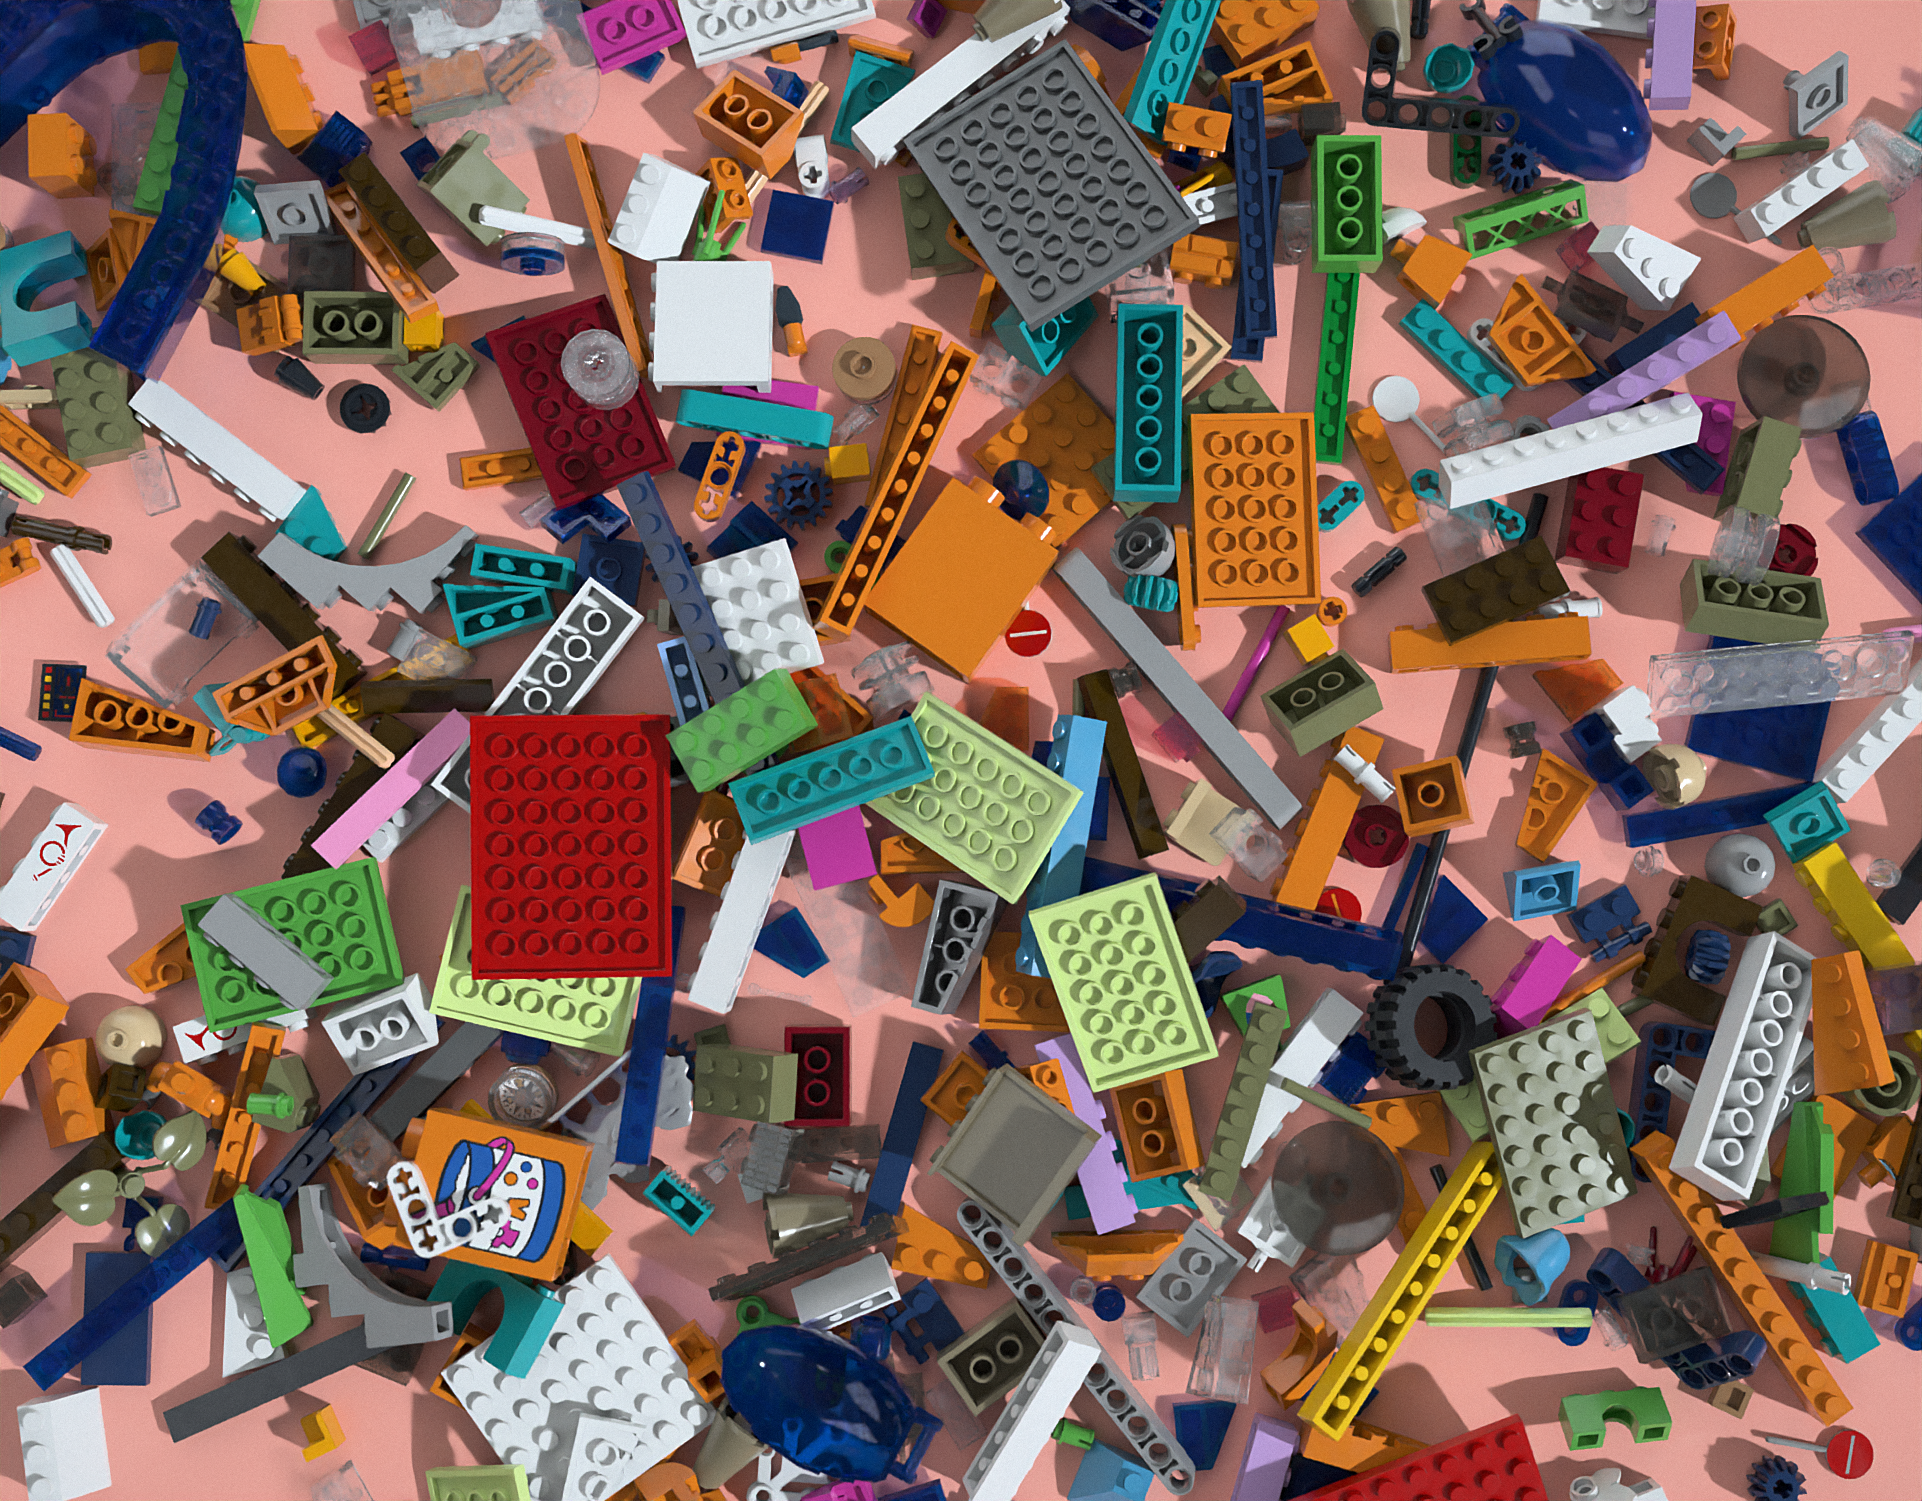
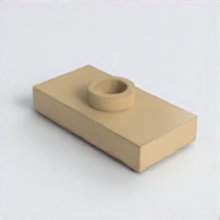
[0,385,60,410]

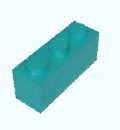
[470,543,577,595]
[1786,1252,1881,1364]

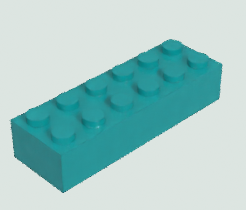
[1113,304,1183,503]

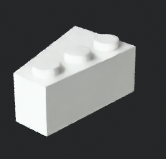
[1587,225,1701,311]

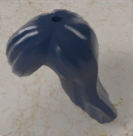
[1189,950,1243,1019]

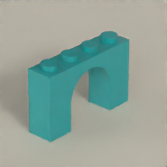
[0,230,94,367]
[427,1258,565,1379]

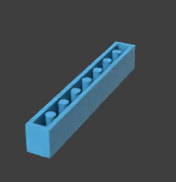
[1015,714,1107,978]

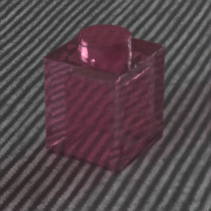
[348,19,404,76]
[1555,221,1600,276]
[1151,711,1203,763]
[1250,1284,1301,1334]

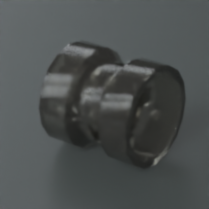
[1503,721,1542,759]

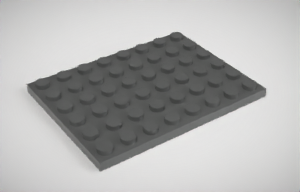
[903,39,1200,332]

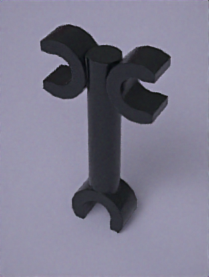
[1459,0,1524,61]

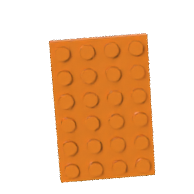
[1187,412,1321,608]

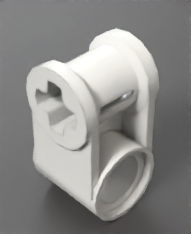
[794,134,830,200]

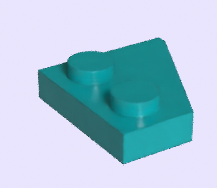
[275,485,347,562]

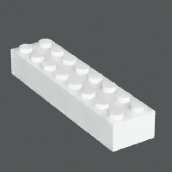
[431,577,645,814]
[1669,931,1817,1201]

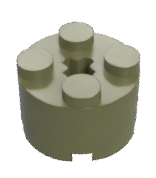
[1839,1050,1921,1117]

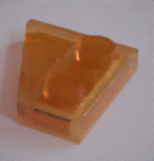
[1531,658,1624,724]
[979,687,1029,751]

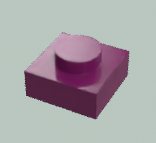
[906,0,947,38]

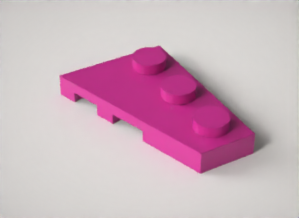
[1669,391,1736,497]

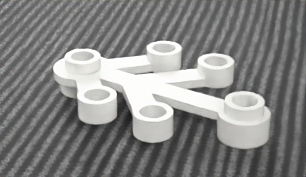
[746,1416,850,1501]

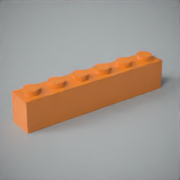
[1388,612,1592,675]
[1269,726,1385,918]

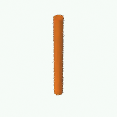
[1538,950,1646,1025]

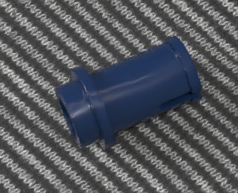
[188,597,222,640]

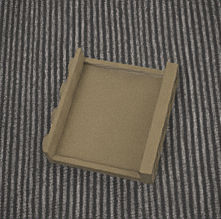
[927,1063,1102,1247]

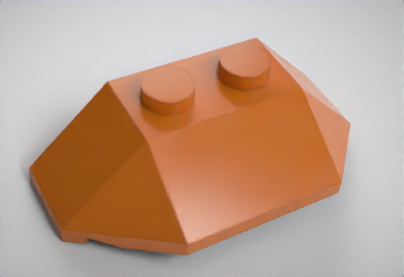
[212,635,337,736]
[1051,1228,1184,1281]

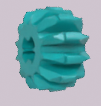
[1123,574,1178,612]

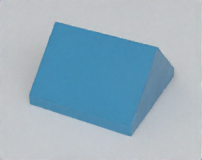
[1503,860,1581,922]

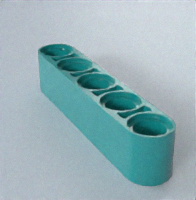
[675,389,834,450]

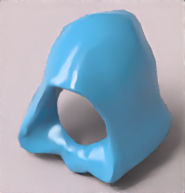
[1494,1228,1570,1306]

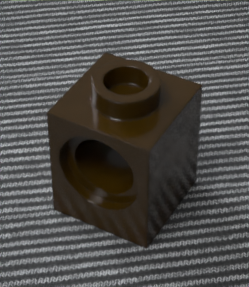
[95,1063,146,1113]

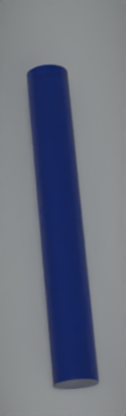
[1380,843,1429,936]

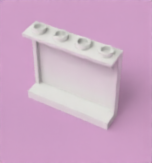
[648,261,774,393]

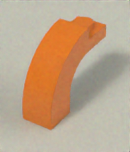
[1259,1298,1338,1411]

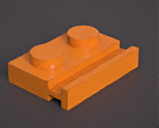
[1853,1239,1919,1318]

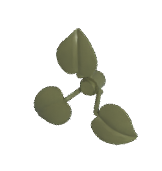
[52,1110,207,1260]

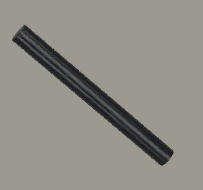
[1429,1164,1493,1291]

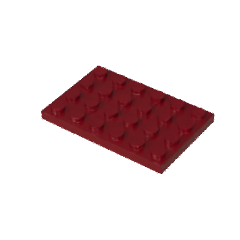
[485,294,676,511]

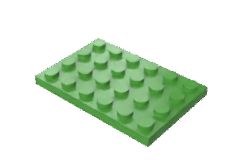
[180,857,405,1033]

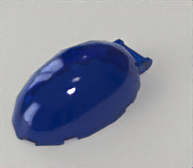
[1466,3,1652,183]
[720,1325,943,1484]

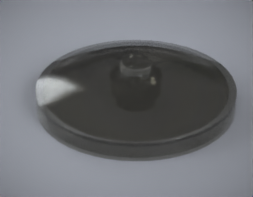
[1737,315,1871,439]
[1271,1121,1404,1256]

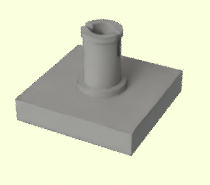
[1783,50,1849,140]
[254,180,338,245]

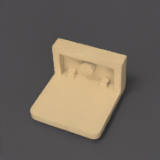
[1163,778,1249,866]

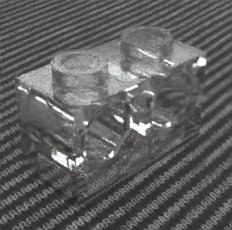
[970,341,1043,411]

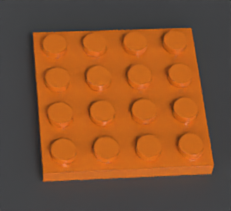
[972,373,1114,549]

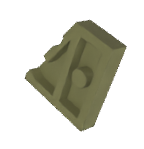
[391,342,481,412]

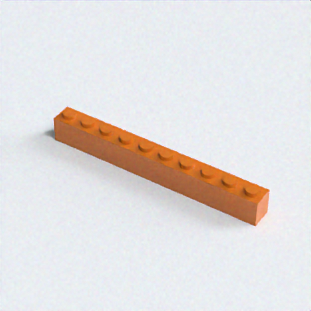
[813,341,979,643]
[1630,1130,1854,1427]

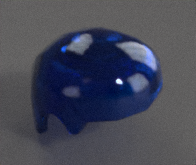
[277,745,327,798]

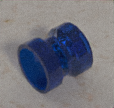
[195,800,243,845]
[1091,1282,1126,1322]

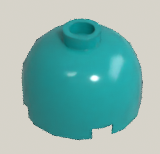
[209,176,267,242]

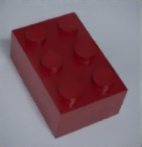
[1555,467,1644,574]
[784,1024,852,1126]

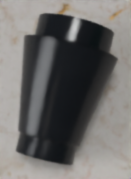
[274,356,325,401]

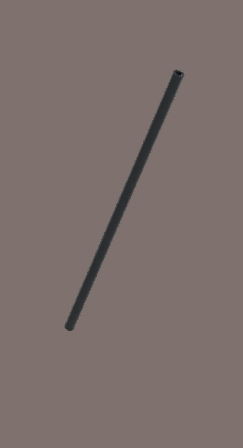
[1391,493,1549,974]

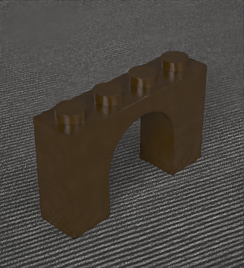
[338,152,459,293]
[1631,875,1763,1026]

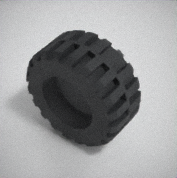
[1365,964,1497,1090]

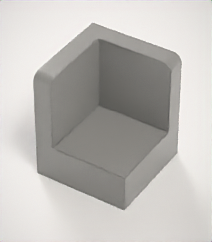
[1687,118,1746,166]

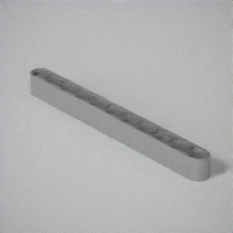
[1051,547,1304,831]
[957,1196,1196,1496]

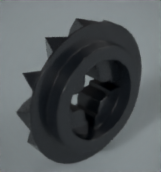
[340,383,392,434]

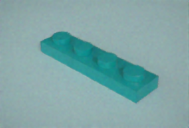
[1399,298,1514,410]

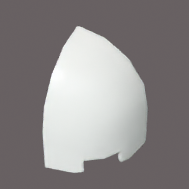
[1382,206,1427,247]

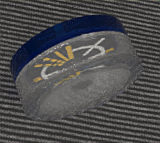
[500,232,565,276]

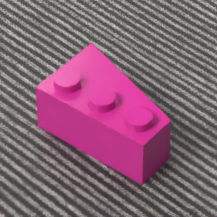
[1490,934,1581,1040]

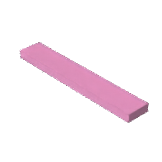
[311,708,470,869]

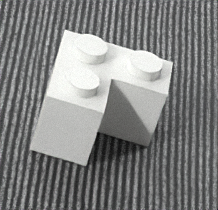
[1583,685,1662,765]

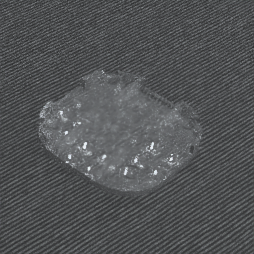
[389,0,600,160]

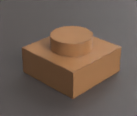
[1707,1380,1755,1420]

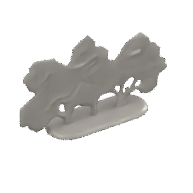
[538,1045,694,1210]

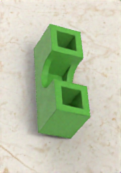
[1558,1386,1673,1451]

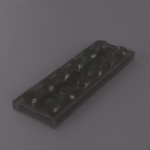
[708,1212,910,1303]

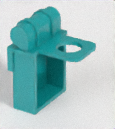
[192,682,270,756]

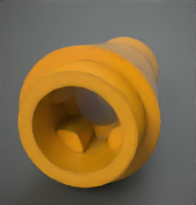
[217,249,266,297]

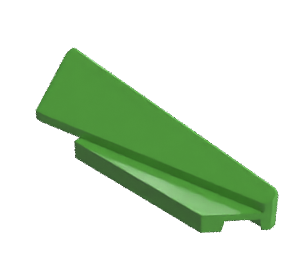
[1769,1101,1834,1264]
[233,1184,314,1348]

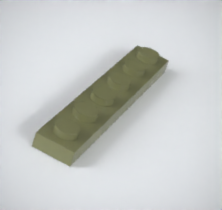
[1197,1001,1288,1201]

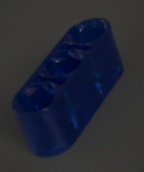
[1836,410,1899,506]

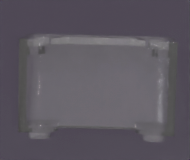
[104,558,259,709]

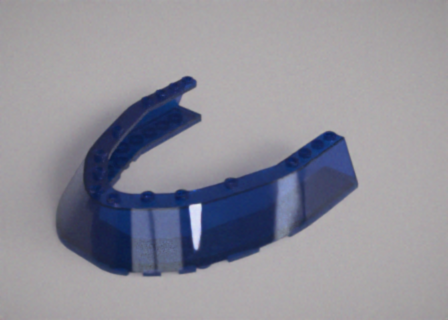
[0,0,248,383]

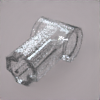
[1121,1311,1160,1381]

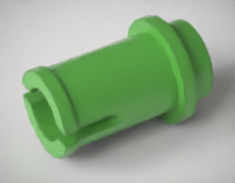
[247,1092,294,1119]
[1051,1418,1095,1451]

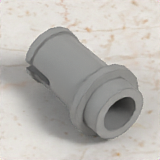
[386,618,424,661]
[827,1160,871,1193]

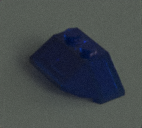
[1064,0,1165,52]

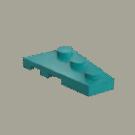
[830,51,916,153]

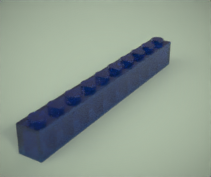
[1079,856,1403,980]

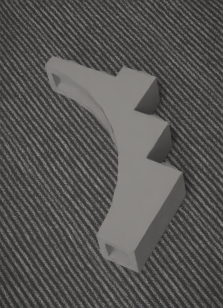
[258,525,479,614]
[293,1182,454,1348]

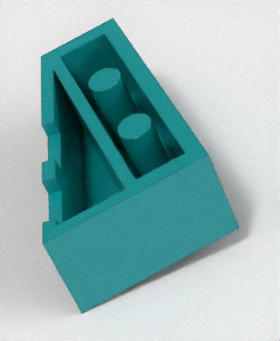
[443,584,559,650]

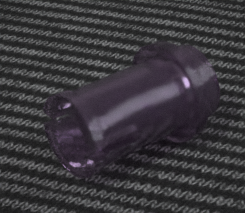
[828,167,869,205]

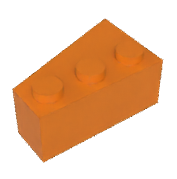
[1217,41,1334,116]

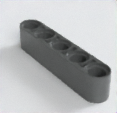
[370,1022,506,1143]

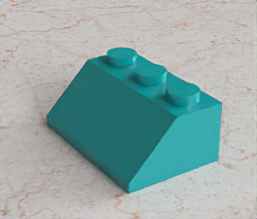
[992,296,1099,377]

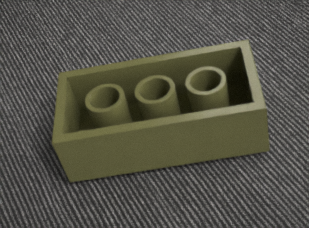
[50,324,147,468]
[1679,559,1829,651]

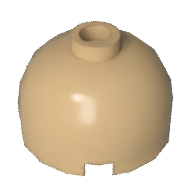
[1642,743,1706,810]
[95,1005,167,1068]

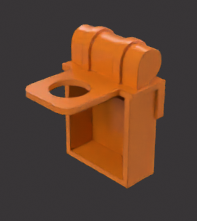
[236,294,304,356]

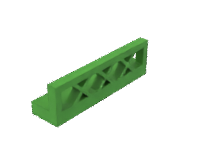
[1453,179,1589,260]

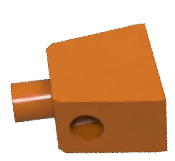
[1389,235,1473,310]

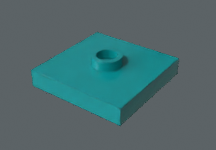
[1763,781,1851,864]

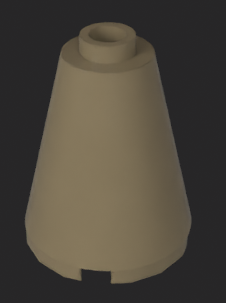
[972,0,1062,43]
[1347,0,1411,75]
[1797,180,1897,252]
[762,1192,854,1259]
[693,1394,778,1489]

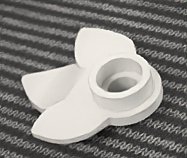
[1569,1468,1637,1501]

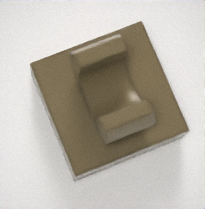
[647,599,684,635]

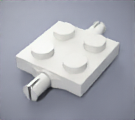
[1236,1171,1327,1273]

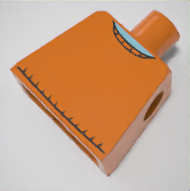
[1856,1113,1913,1189]

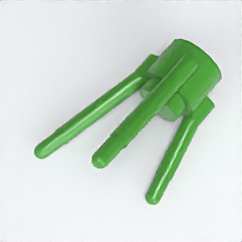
[692,189,746,261]

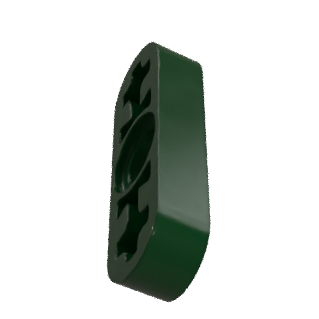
[1450,95,1482,189]

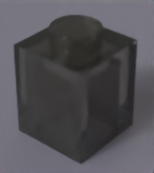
[1297,102,1346,146]
[0,1271,48,1329]

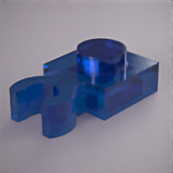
[122,1194,164,1253]

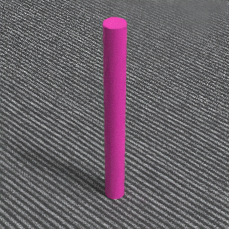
[1222,605,1290,721]

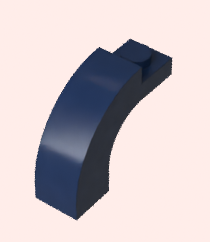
[1208,94,1310,176]

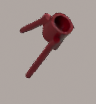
[1644,1226,1698,1297]

